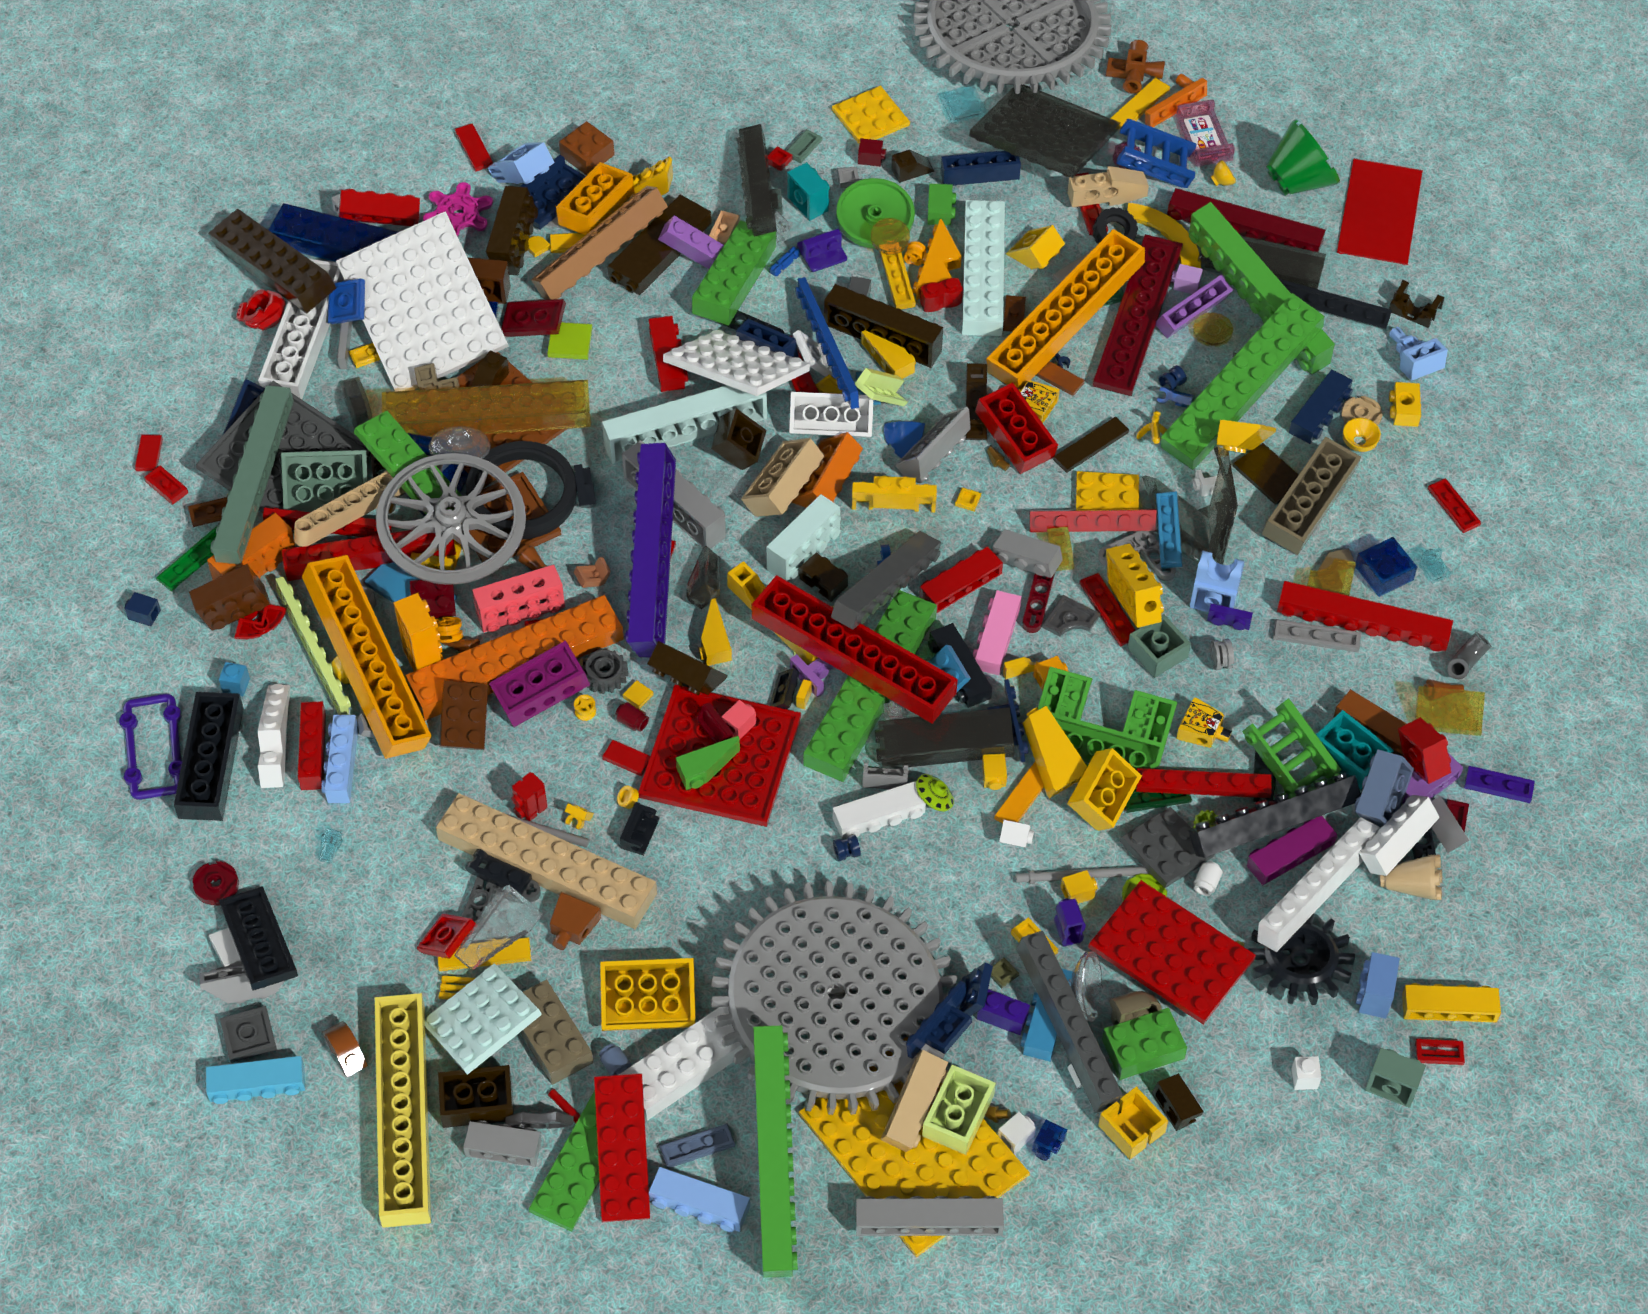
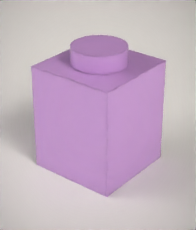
[1171,264,1203,294]

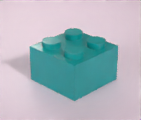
[787,162,830,221]

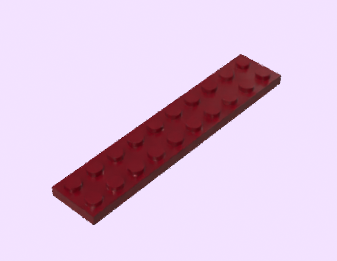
[1093,234,1183,396]

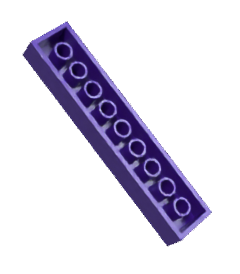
[625,443,676,658]

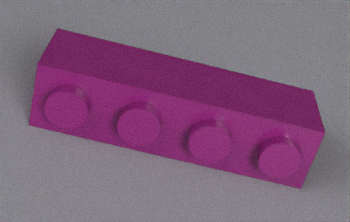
[1246,816,1338,886]

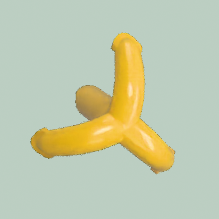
[1137,411,1167,444]

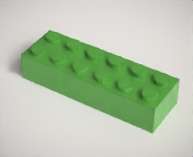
[692,220,776,326]

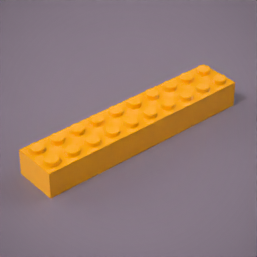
[986,229,1145,390]
[302,555,431,759]

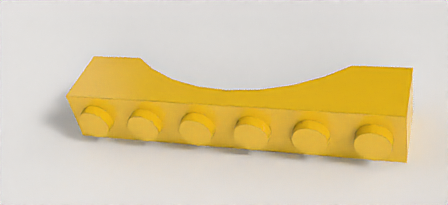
[727,561,818,665]

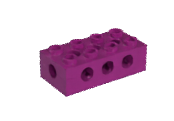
[489,641,590,727]

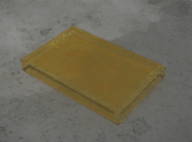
[1415,686,1485,736]

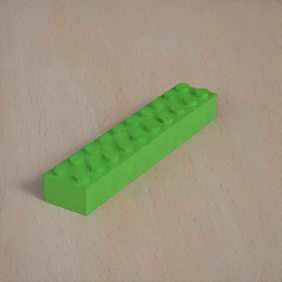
[1189,202,1335,375]
[1161,293,1325,470]
[803,590,937,782]
[753,1025,798,1278]

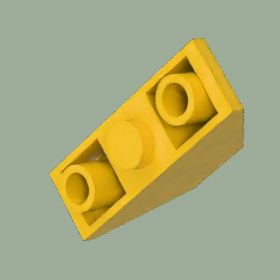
[633,157,673,195]

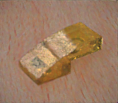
[1047,527,1074,571]

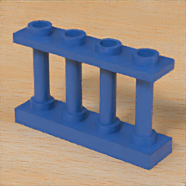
[1117,119,1197,188]

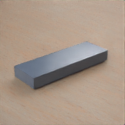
[660,1123,735,1169]

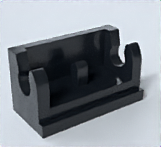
[620,802,660,856]

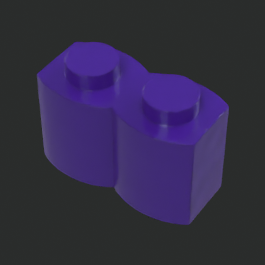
[1054,898,1086,947]

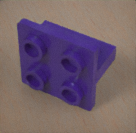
[797,229,847,272]

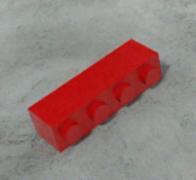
[338,189,420,226]
[648,316,688,392]
[919,546,1003,613]
[298,701,326,790]

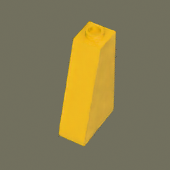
[1023,706,1087,799]

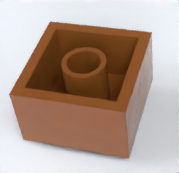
[559,121,615,175]

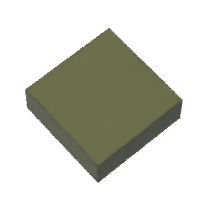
[991,957,1019,989]

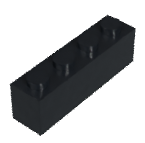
[928,623,992,708]

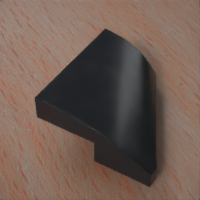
[574,464,596,508]

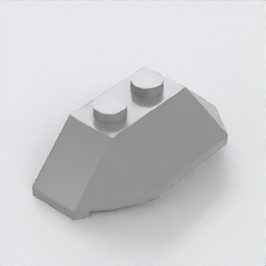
[200,955,294,1003]

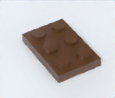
[439,681,488,750]

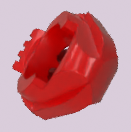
[236,289,286,331]

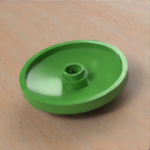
[836,178,915,249]

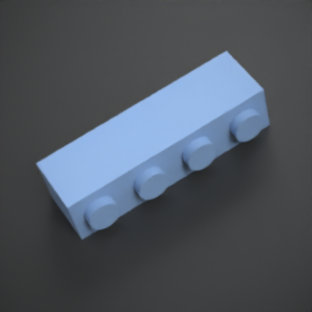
[649,1167,750,1232]

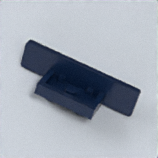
[987,679,1029,763]
[906,981,972,1059]

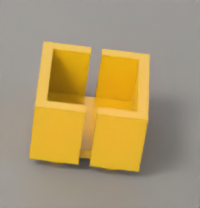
[1098,1086,1168,1160]

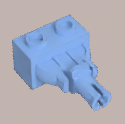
[1389,327,1448,381]

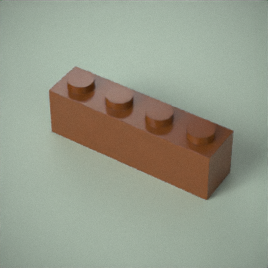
[1334,689,1407,756]

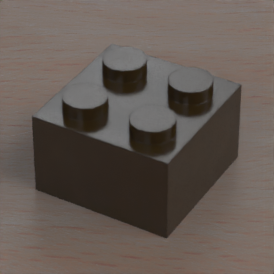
[711,408,767,470]

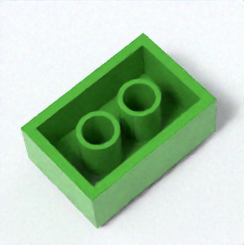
[1102,1008,1187,1080]

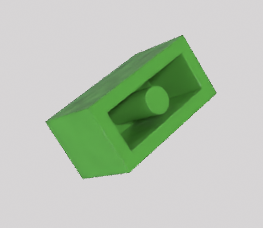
[927,184,956,226]

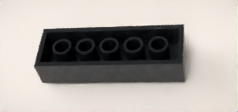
[174,692,244,821]

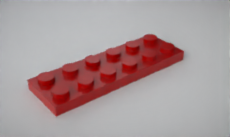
[594,1074,650,1223]

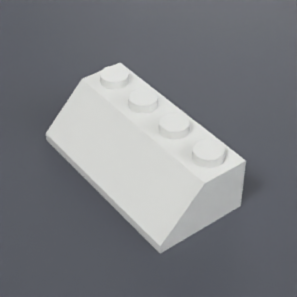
[789,392,873,437]

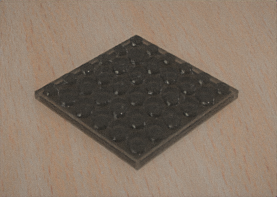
[969,84,1121,178]

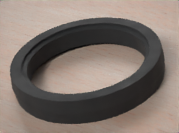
[466,441,577,539]

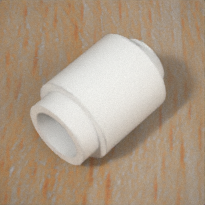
[1194,861,1223,896]

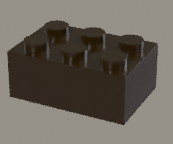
[438,1065,514,1128]

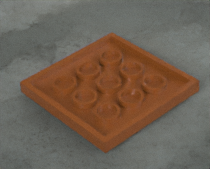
[469,472,562,563]

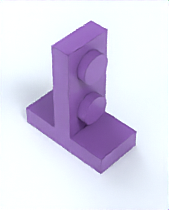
[790,654,834,697]

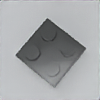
[220,1006,277,1063]

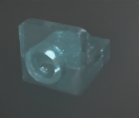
[1419,547,1451,584]

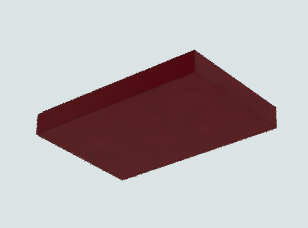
[501,299,566,337]

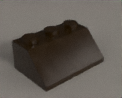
[647,641,728,695]

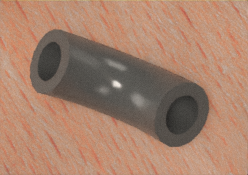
[1447,632,1492,680]

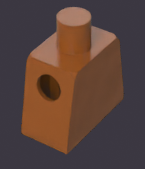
[550,892,601,950]

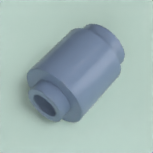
[599,1044,632,1076]

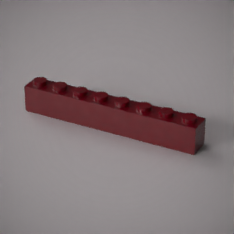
[1167,188,1326,258]

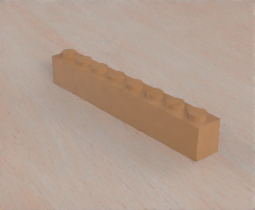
[531,186,668,300]

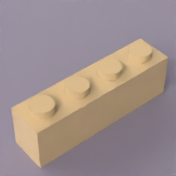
[880,1050,948,1152]

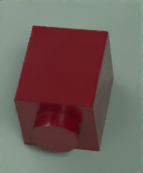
[858,138,887,167]

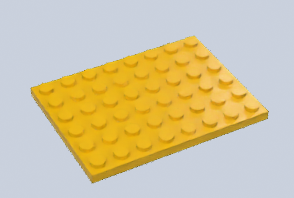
[799,1037,1030,1257]

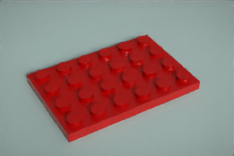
[1088,880,1256,1025]

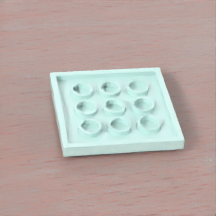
[425,963,542,1075]

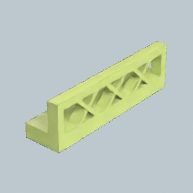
[855,368,908,407]

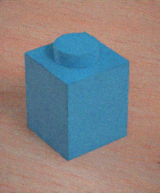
[219,662,250,697]

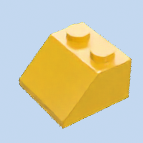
[1006,225,1065,269]

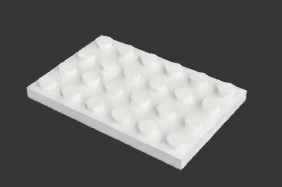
[663,330,810,396]

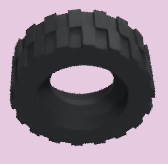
[1093,207,1138,244]

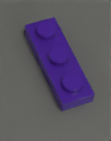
[1464,766,1535,803]

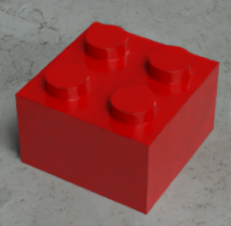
[1398,717,1451,784]

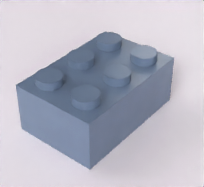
[1355,750,1414,828]

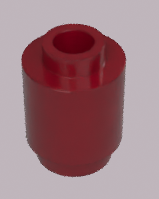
[615,702,649,732]

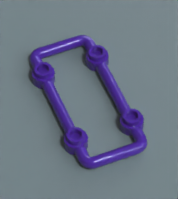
[119,694,182,800]

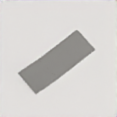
[1431,796,1469,853]

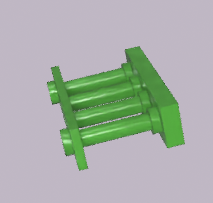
[1242,698,1341,795]

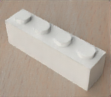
[832,781,926,840]
[1359,795,1440,876]

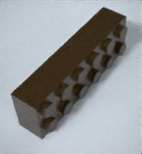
[824,284,943,368]

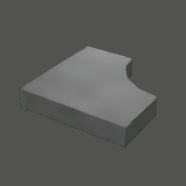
[1042,595,1100,637]

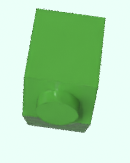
[676,736,740,790]

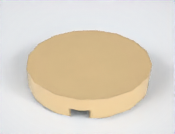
[1341,396,1382,426]

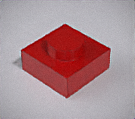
[766,146,793,171]

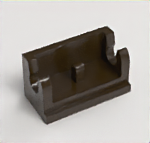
[1152,1073,1204,1131]

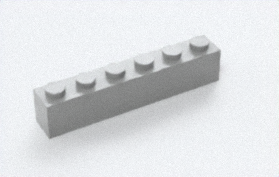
[856,1196,1004,1236]

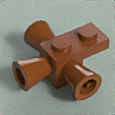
[1106,40,1165,94]

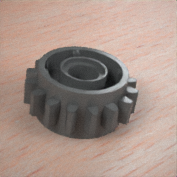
[582,649,629,694]

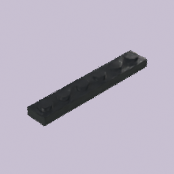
[1279,279,1392,330]

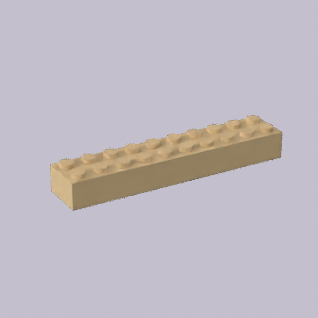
[436,793,657,930]

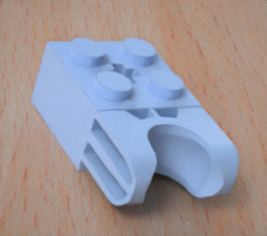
[488,142,555,184]
[1190,550,1245,612]

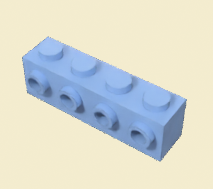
[322,715,358,803]

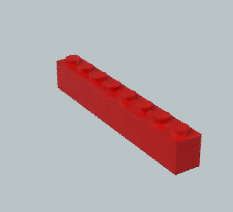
[282,530,456,581]
[1277,581,1453,652]

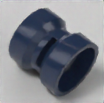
[1158,365,1187,390]
[833,835,861,862]

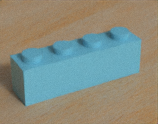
[206,1056,305,1104]

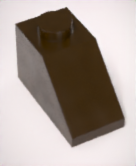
[891,149,934,183]
[470,350,509,401]

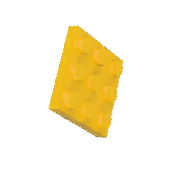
[832,85,910,144]
[1076,471,1139,510]

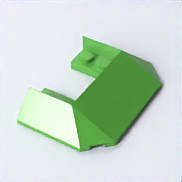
[1038,667,1177,770]

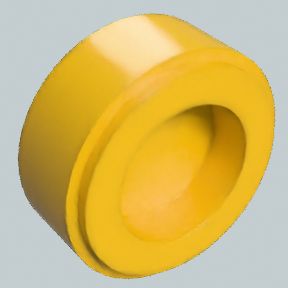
[617,785,639,809]

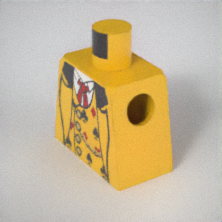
[1017,381,1060,423]
[1176,697,1232,748]

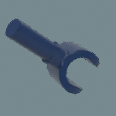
[1055,353,1070,368]

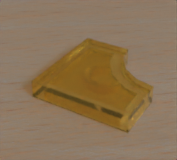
[1307,558,1356,596]

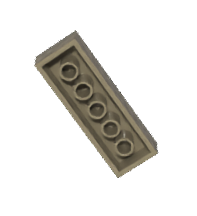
[1262,436,1361,555]

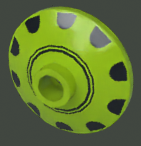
[916,774,954,812]

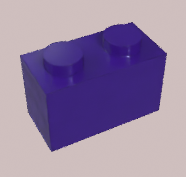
[977,989,1030,1035]

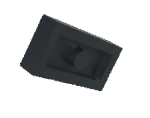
[769,668,800,709]

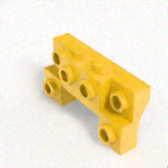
[852,476,937,513]

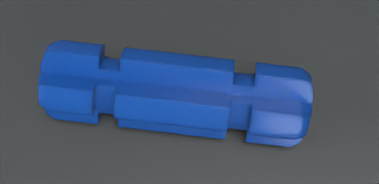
[769,246,800,276]

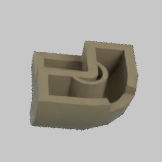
[1109,991,1162,1025]

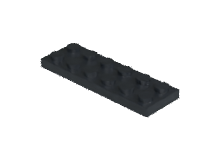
[219,886,298,991]

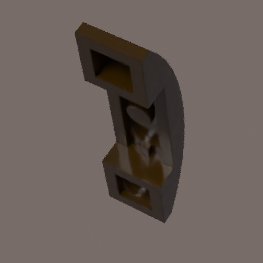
[966,363,987,440]

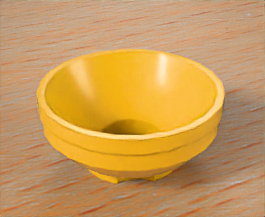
[1342,418,1381,452]

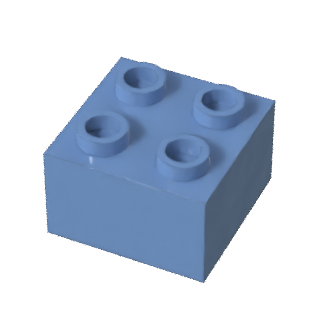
[1356,952,1400,1019]

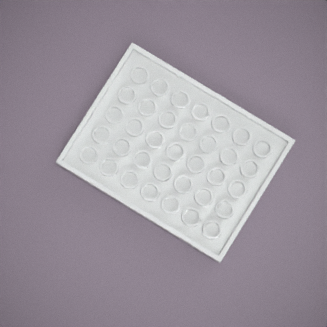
[336,211,509,396]

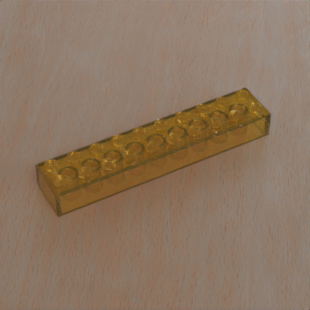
[382,380,591,438]

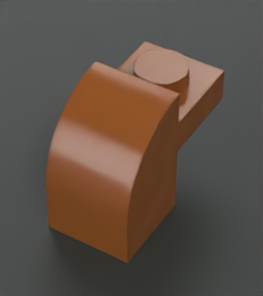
[322,1021,368,1077]

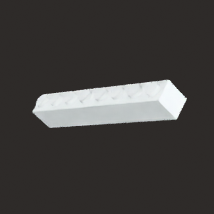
[1257,817,1380,952]

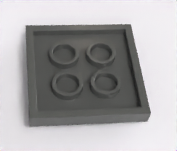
[1120,807,1215,888]

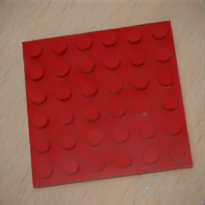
[638,685,801,827]

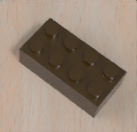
[485,186,538,276]

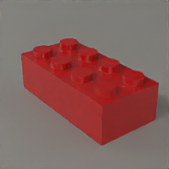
[975,382,1058,474]

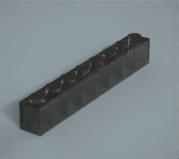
[737,124,777,236]

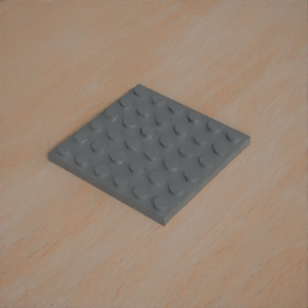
[196,381,371,534]

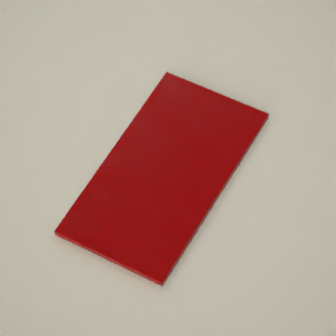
[1337,158,1423,265]

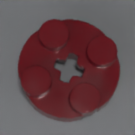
[193,861,239,906]

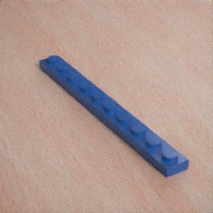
[795,277,859,409]

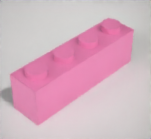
[973,590,1022,675]

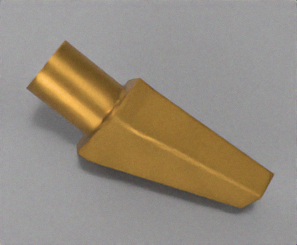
[987,446,1010,471]
[985,1105,1011,1123]

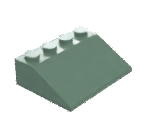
[280,450,367,512]

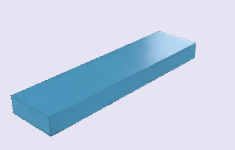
[1156,491,1183,569]

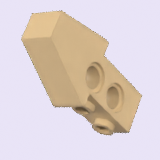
[1067,166,1149,207]

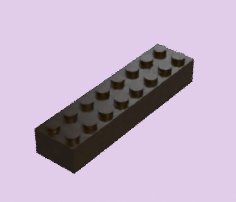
[208,209,336,314]

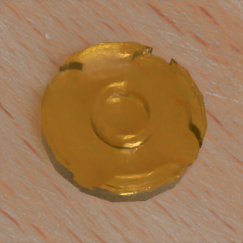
[871,218,910,255]
[1193,313,1233,347]

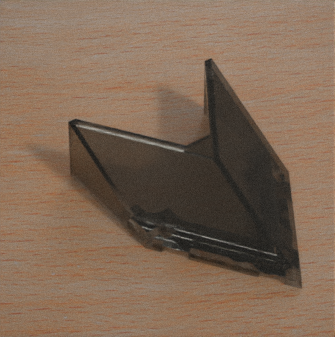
[1142,447,1238,565]

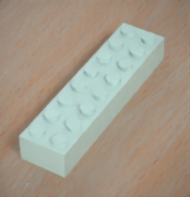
[962,200,1005,336]
[602,385,767,464]

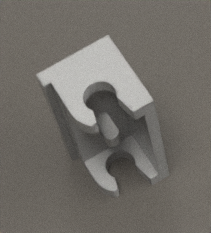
[863,762,908,789]

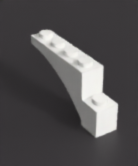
[258,684,290,788]

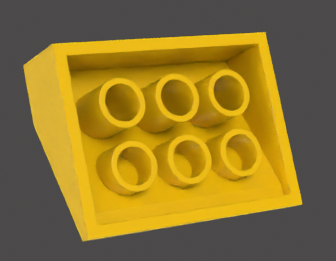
[600,958,696,1031]

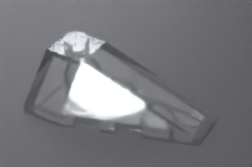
[454,885,543,970]

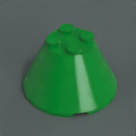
[1266,119,1340,196]

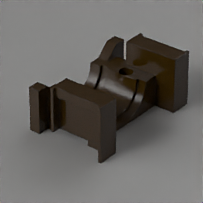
[1389,280,1445,328]

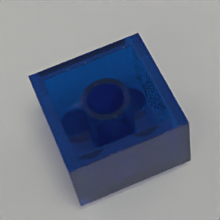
[1355,537,1418,597]

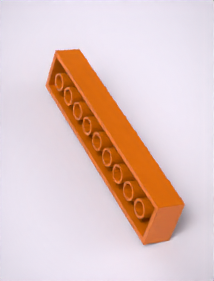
[405,595,624,721]

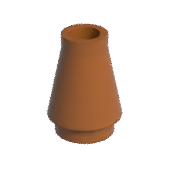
[516,544,547,571]

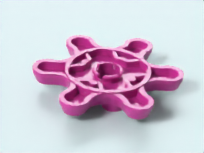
[423,182,493,237]

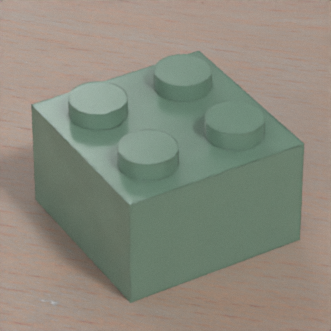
[1128,614,1191,678]
[1365,1048,1426,1108]

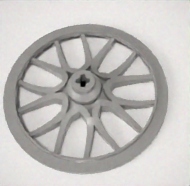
[376,453,526,585]

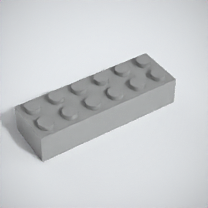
[622,440,726,551]

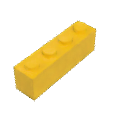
[1402,983,1501,1023]

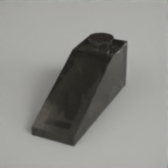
[339,377,373,428]
[686,546,720,610]

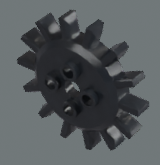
[1248,913,1355,1005]

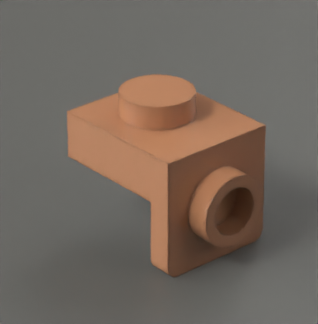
[574,557,611,588]

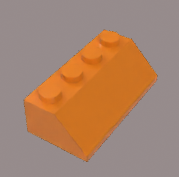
[791,432,863,508]

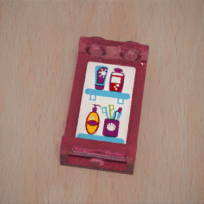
[1176,100,1235,167]

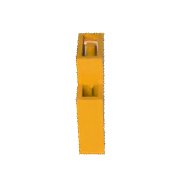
[912,219,961,300]

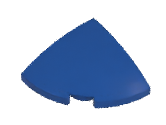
[884,421,925,458]

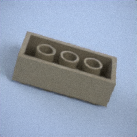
[520,979,593,1085]

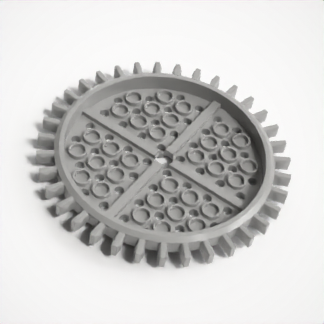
[914,0,1112,94]
[711,881,957,1115]

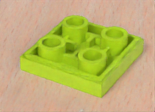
[548,322,593,360]

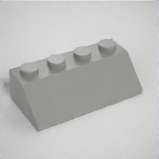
[895,406,970,483]

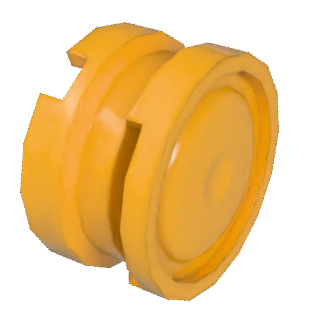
[436,617,463,643]

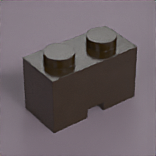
[799,553,848,602]

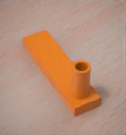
[1145,74,1207,127]

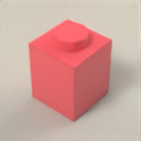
[722,700,756,739]

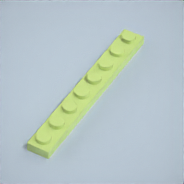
[275,577,351,715]

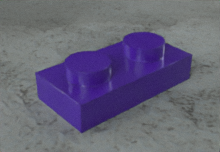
[1207,603,1253,630]

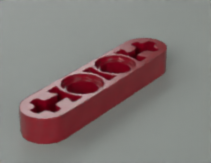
[1023,573,1055,633]

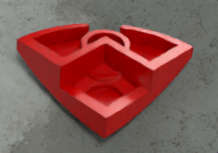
[234,604,287,640]

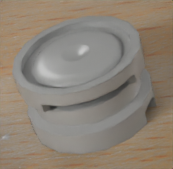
[1210,638,1234,670]

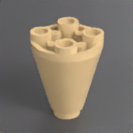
[1380,855,1442,900]

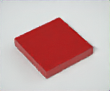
[417,914,476,959]

